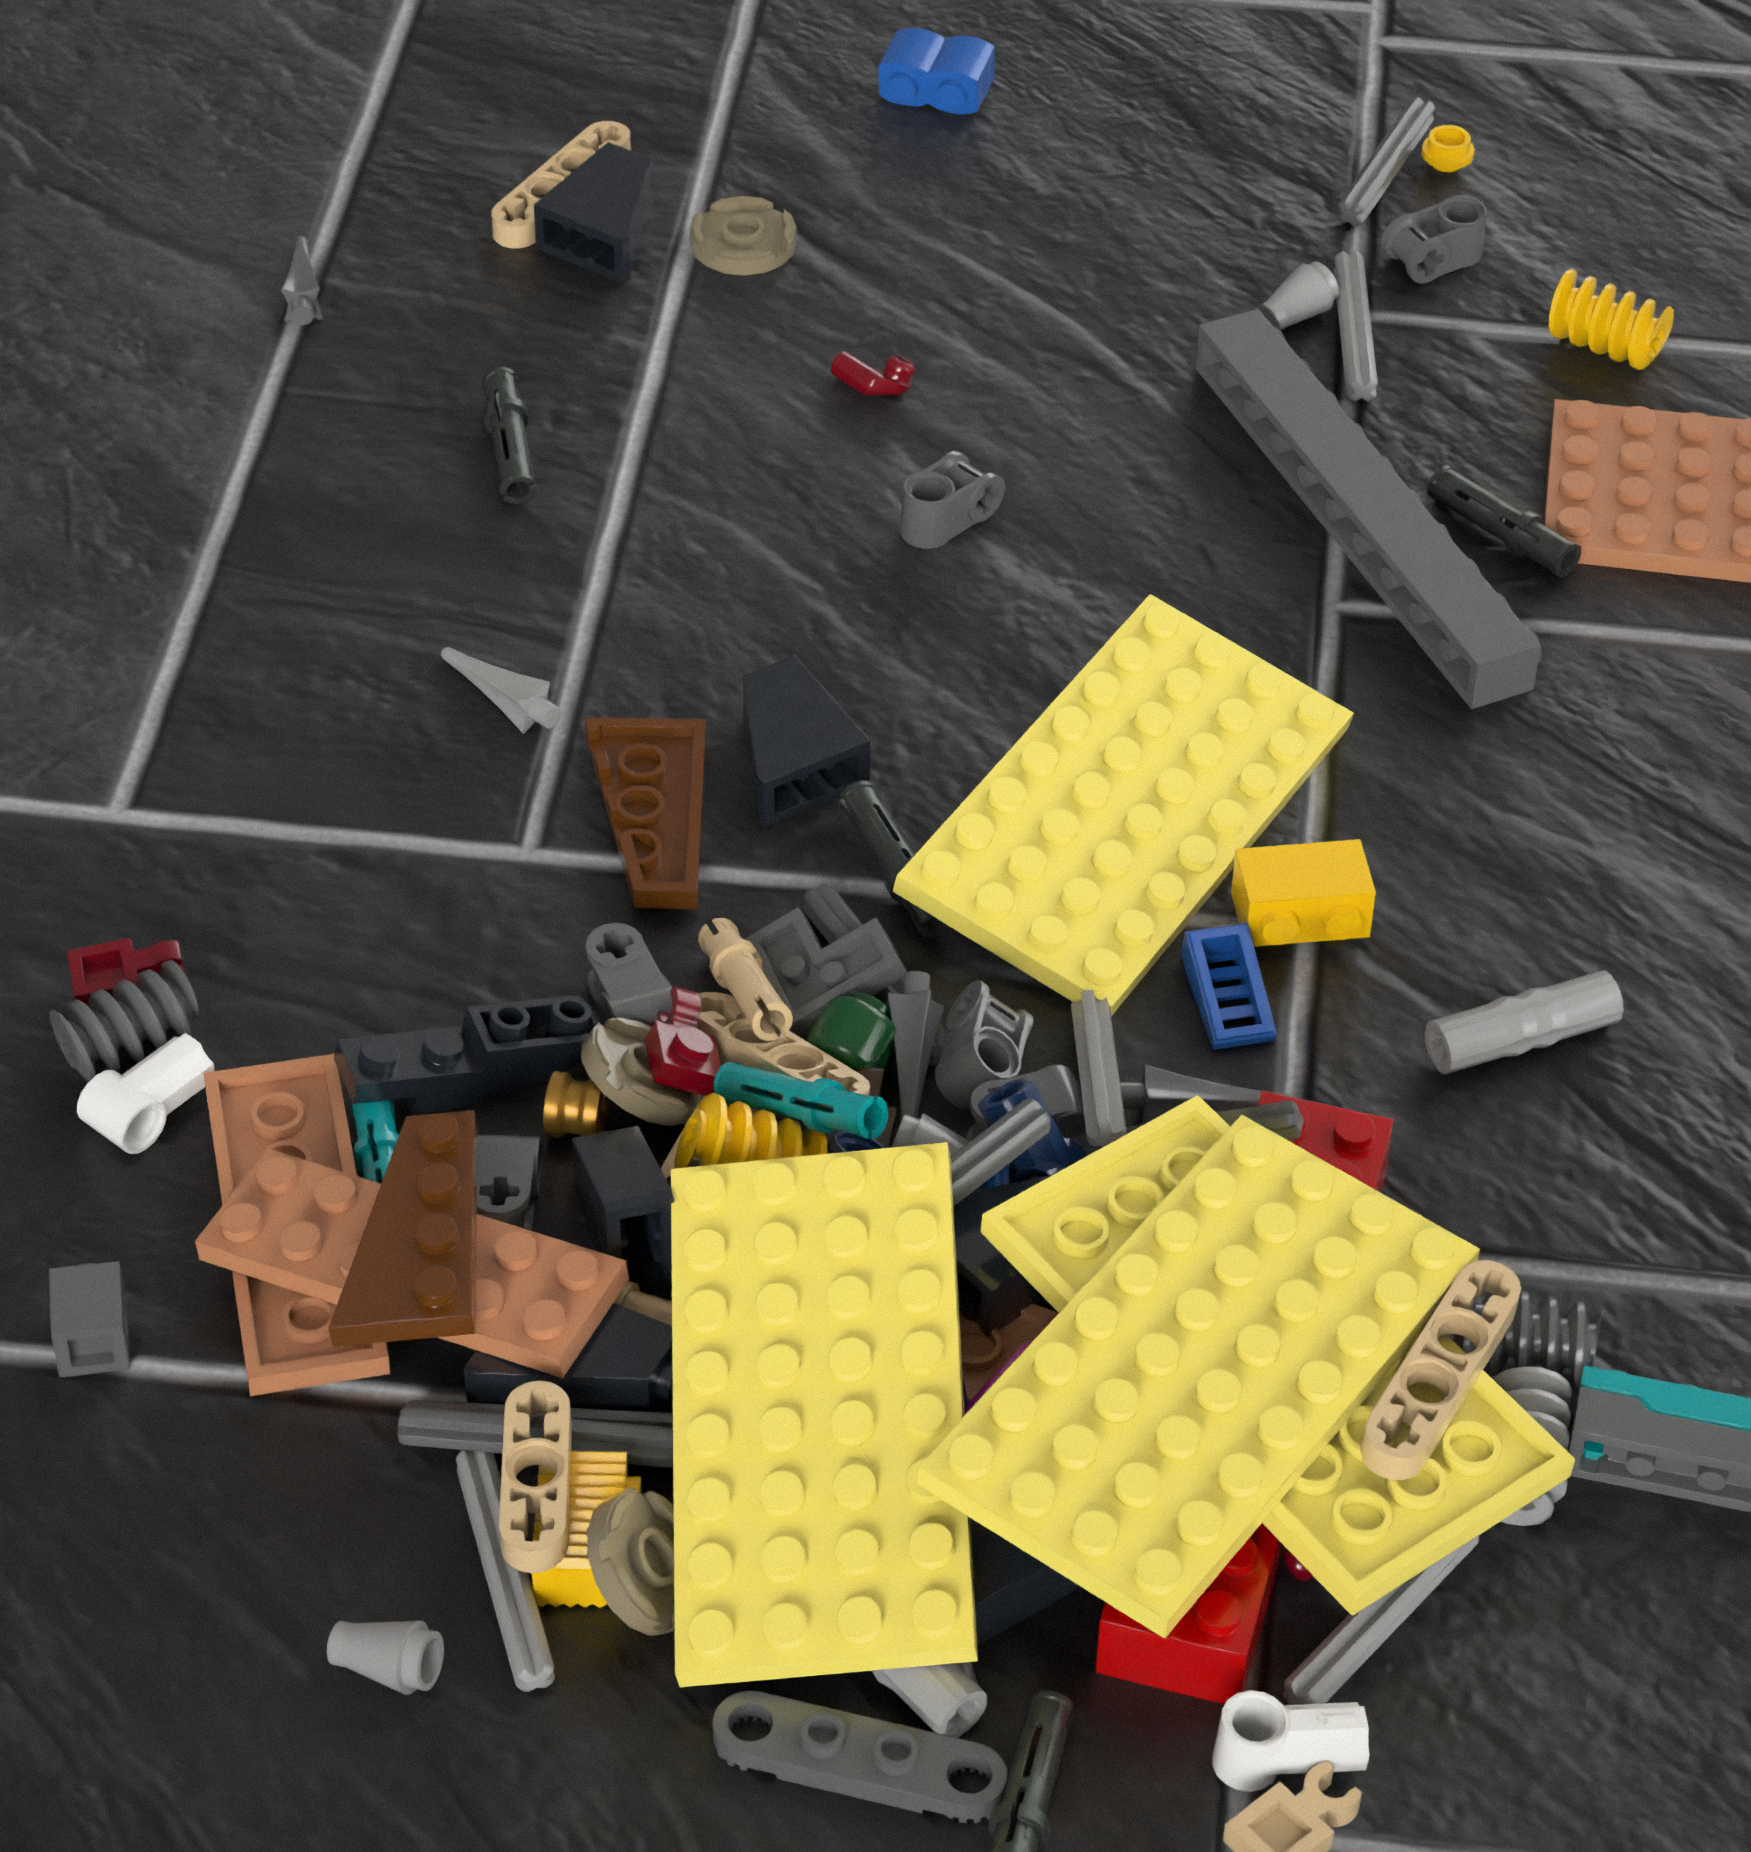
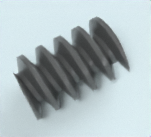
[49,960,199,1082]
[1453,1290,1603,1390]

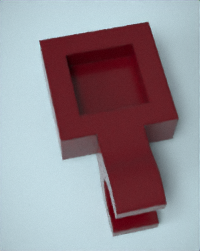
[67,938,186,1006]
[645,986,721,1096]

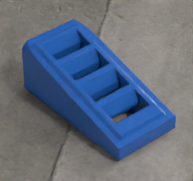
[1180,923,1277,1050]

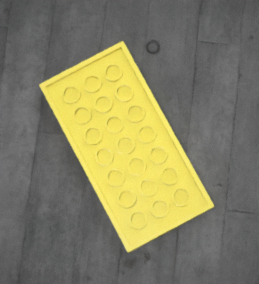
[893,594,1354,1016]
[980,1095,1575,1616]
[916,1115,1480,1639]
[671,1142,978,1687]

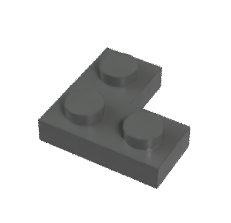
[744,907,907,1038]

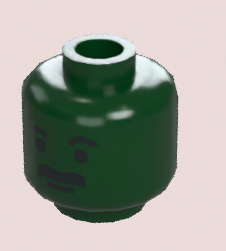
[804,992,896,1071]

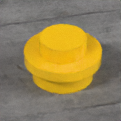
[1422,125,1475,172]

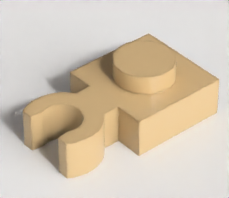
[1223,1761,1362,1852]

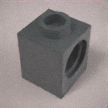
[49,1261,130,1378]

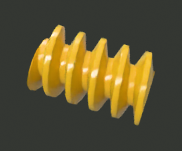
[1549,269,1674,370]
[674,1093,827,1169]

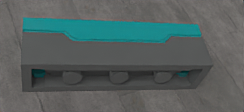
[1568,1366,1751,1512]

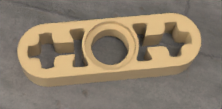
[499,1381,572,1573]

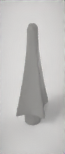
[441,647,562,734]

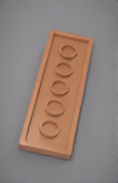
[203,1054,390,1396]
[195,1148,629,1378]

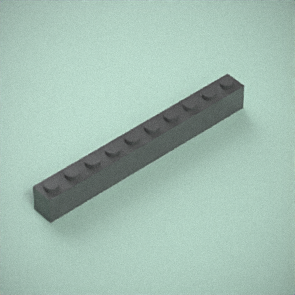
[1196,309,1542,709]

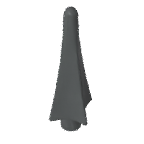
[281,236,323,325]
[888,971,944,1124]
[1120,1064,1295,1125]

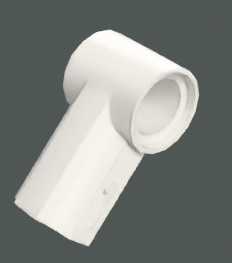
[77,1033,215,1154]
[1212,1690,1369,1792]

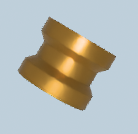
[543,1071,609,1138]

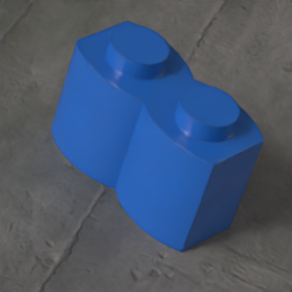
[878,28,995,114]

